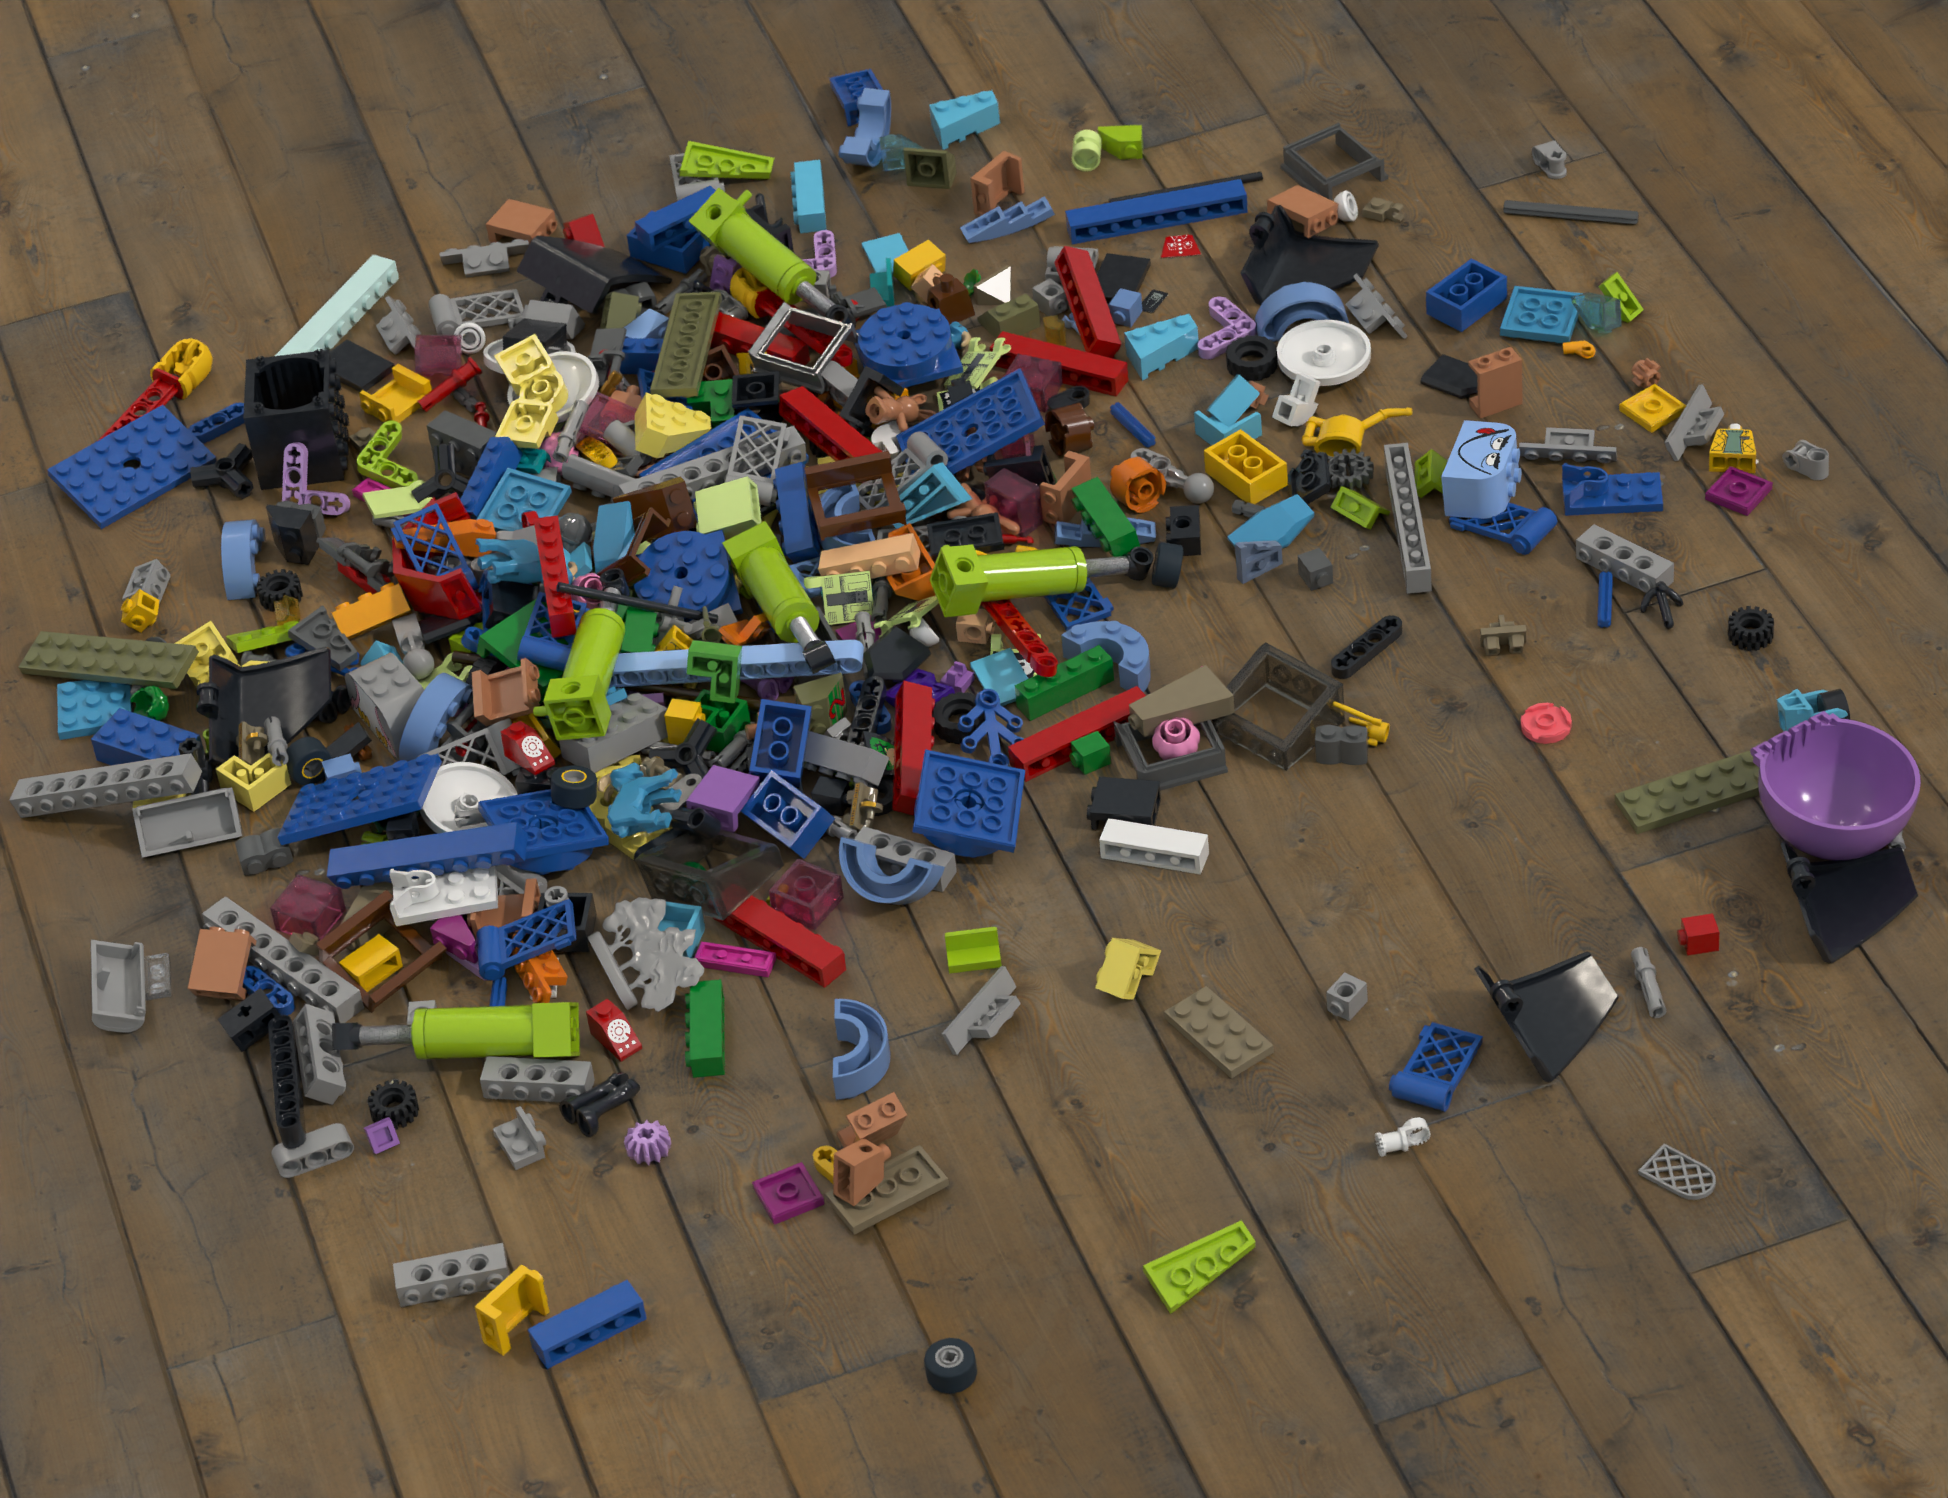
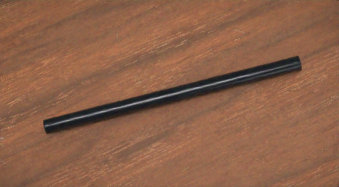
[1108,171,1263,203]
[556,582,718,624]

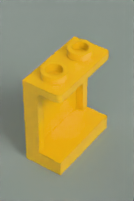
[359,364,432,423]
[475,1264,550,1356]

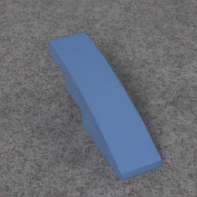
[960,196,1055,243]
[1055,517,1156,547]

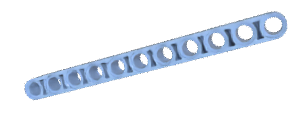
[609,640,864,687]

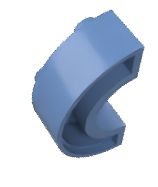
[839,88,891,167]
[1255,282,1349,342]
[817,484,875,550]
[221,519,266,600]
[1061,621,1151,693]
[399,673,473,761]
[839,837,945,905]
[833,999,891,1100]

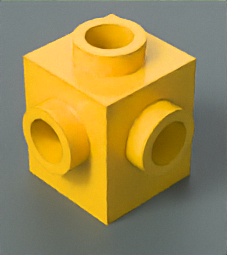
[121,589,160,633]

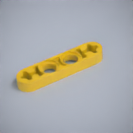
[576,436,618,469]

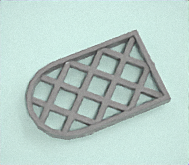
[1638,1144,1716,1200]

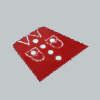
[1161,235,1201,258]

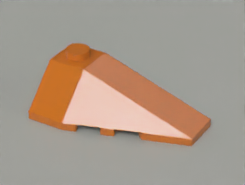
[393,519,496,557]
[887,523,935,601]

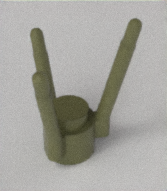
[701,606,722,643]

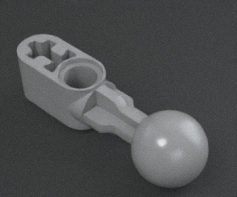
[1131,448,1214,504]
[392,613,434,680]

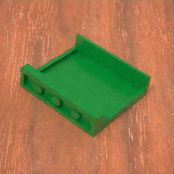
[477,599,576,704]

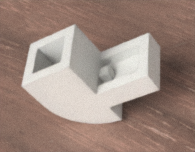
[1272,373,1321,426]
[871,420,902,461]

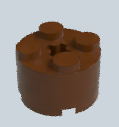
[1045,403,1094,456]

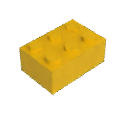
[1204,429,1288,504]

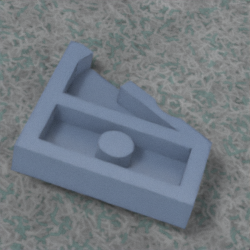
[1235,540,1283,584]

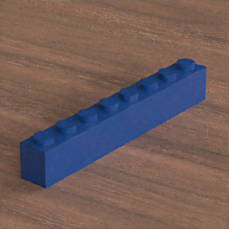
[1065,179,1248,244]
[327,822,528,889]

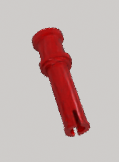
[417,357,483,413]

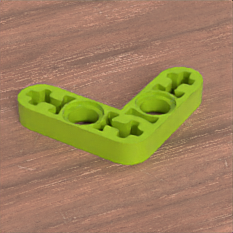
[357,420,418,488]

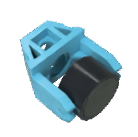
[1777,689,1850,732]

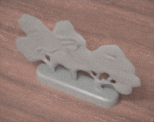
[588,897,704,1012]

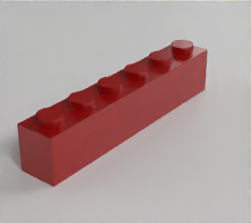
[1054,246,1122,359]
[710,312,810,365]
[990,331,1129,397]
[779,386,883,483]
[534,515,576,638]
[893,681,935,815]
[1008,686,1146,782]
[710,883,846,988]

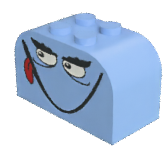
[1441,420,1522,519]

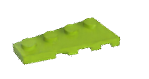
[679,141,774,179]
[225,621,299,653]
[1143,1220,1256,1314]

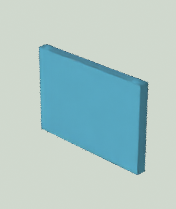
[862,233,908,276]
[970,648,1028,706]

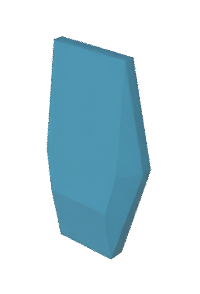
[1227,494,1314,549]
[593,501,635,573]

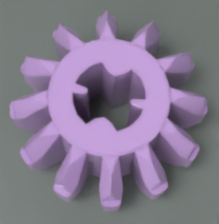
[624,1119,671,1166]

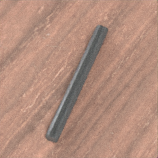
[1503,200,1639,225]

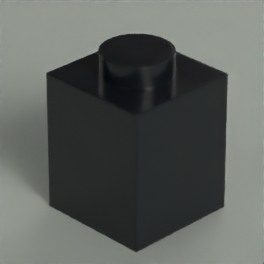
[811,776,851,816]

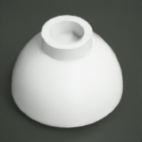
[1334,190,1358,222]
[454,322,485,354]
[910,618,939,647]

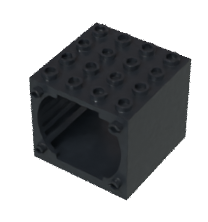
[244,349,349,490]

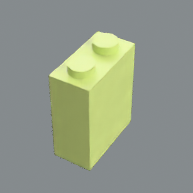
[694,476,762,539]

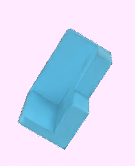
[1194,410,1262,446]
[658,902,705,958]

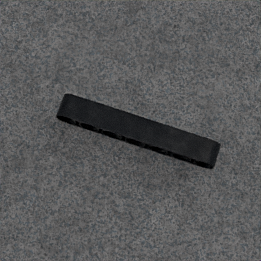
[268,1015,306,1149]

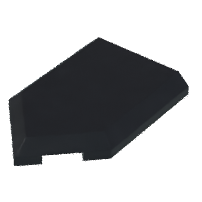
[1420,354,1478,399]
[1287,449,1331,505]
[418,604,483,644]
[863,627,931,682]

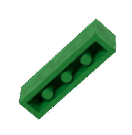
[1071,476,1140,557]
[1014,645,1114,721]
[685,979,725,1078]

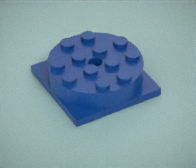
[854,302,963,388]
[634,530,743,639]
[912,749,1025,858]
[478,789,609,875]

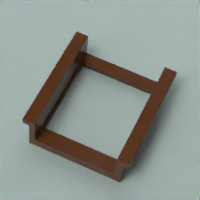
[804,451,907,541]
[589,507,671,587]
[316,890,447,1013]

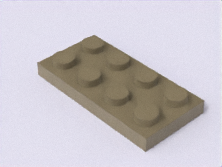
[1164,986,1274,1079]
[825,1145,949,1235]

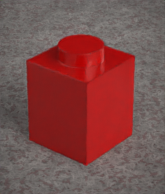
[1677,913,1719,956]

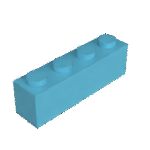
[790,160,827,233]

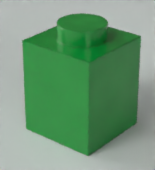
[1069,731,1111,775]

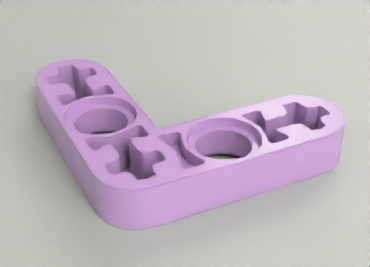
[803,230,837,278]
[1198,297,1257,359]
[282,442,350,515]

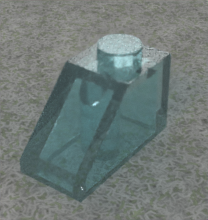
[879,134,924,171]
[1571,292,1621,333]

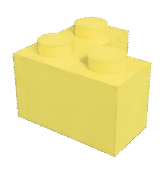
[216,753,291,812]
[1095,938,1161,1000]

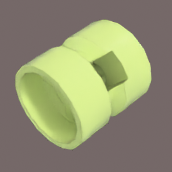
[1072,130,1102,171]

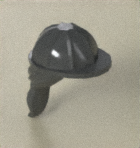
[558,513,593,553]

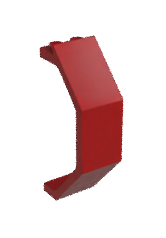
[392,492,482,620]

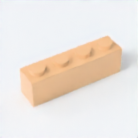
[818,533,921,579]

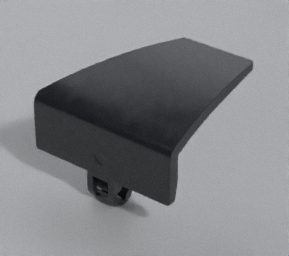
[1241,205,1379,305]
[517,236,672,314]
[196,647,331,766]
[1780,841,1918,963]
[1474,952,1619,1082]

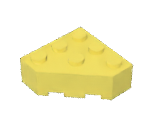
[635,392,711,458]

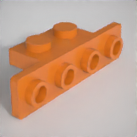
[718,613,772,646]
[509,934,568,1003]

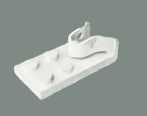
[390,866,498,926]

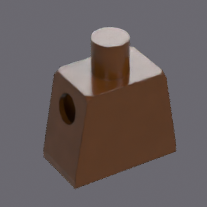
[927,274,975,325]

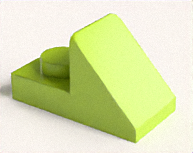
[1598,272,1644,323]

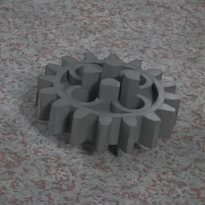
[1328,449,1374,490]

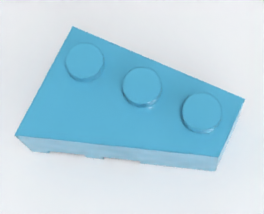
[929,90,1000,150]
[1124,314,1199,381]
[888,462,972,529]

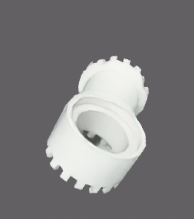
[1375,1117,1431,1157]

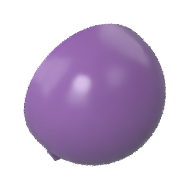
[1750,711,1921,860]

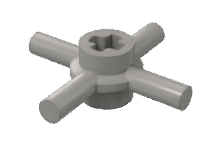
[654,586,692,648]

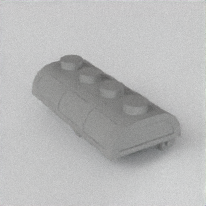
[562,454,635,503]
[132,787,243,858]
[90,940,146,1033]

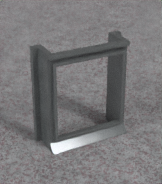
[1280,122,1388,201]
[748,302,859,394]
[1114,720,1228,791]

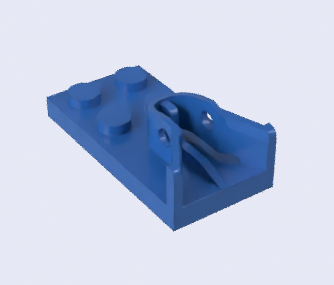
[829,69,883,127]
[1562,463,1663,516]

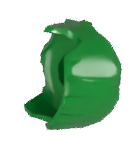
[130,686,169,721]

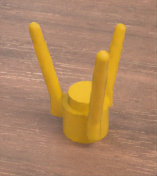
[1332,701,1390,747]

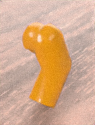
[1562,341,1596,359]

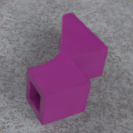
[430,914,478,964]

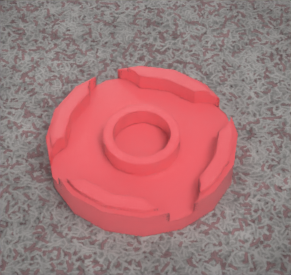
[1520,702,1572,744]

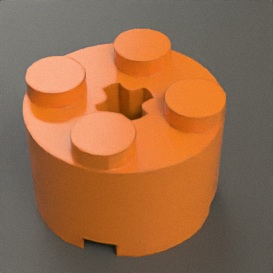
[1110,456,1166,513]

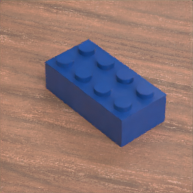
[91,708,205,765]

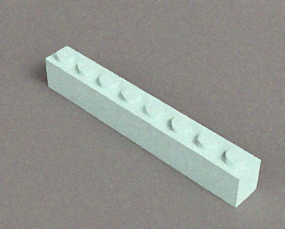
[275,255,399,356]

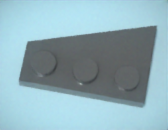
[288,605,358,671]

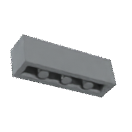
[803,731,890,786]

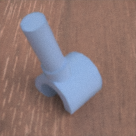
[1062,313,1080,335]

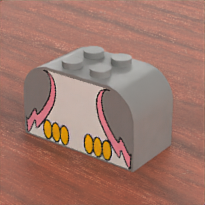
[345,653,441,761]

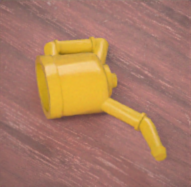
[1301,407,1413,457]

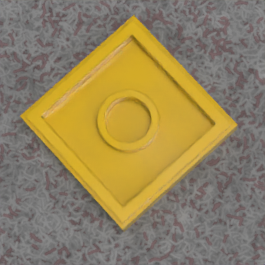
[1619,384,1686,433]

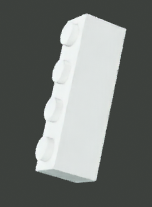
[1099,818,1209,874]

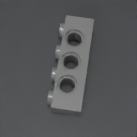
[1576,524,1674,597]
[854,826,957,892]
[293,1004,346,1105]
[480,1056,595,1102]
[393,1243,509,1307]

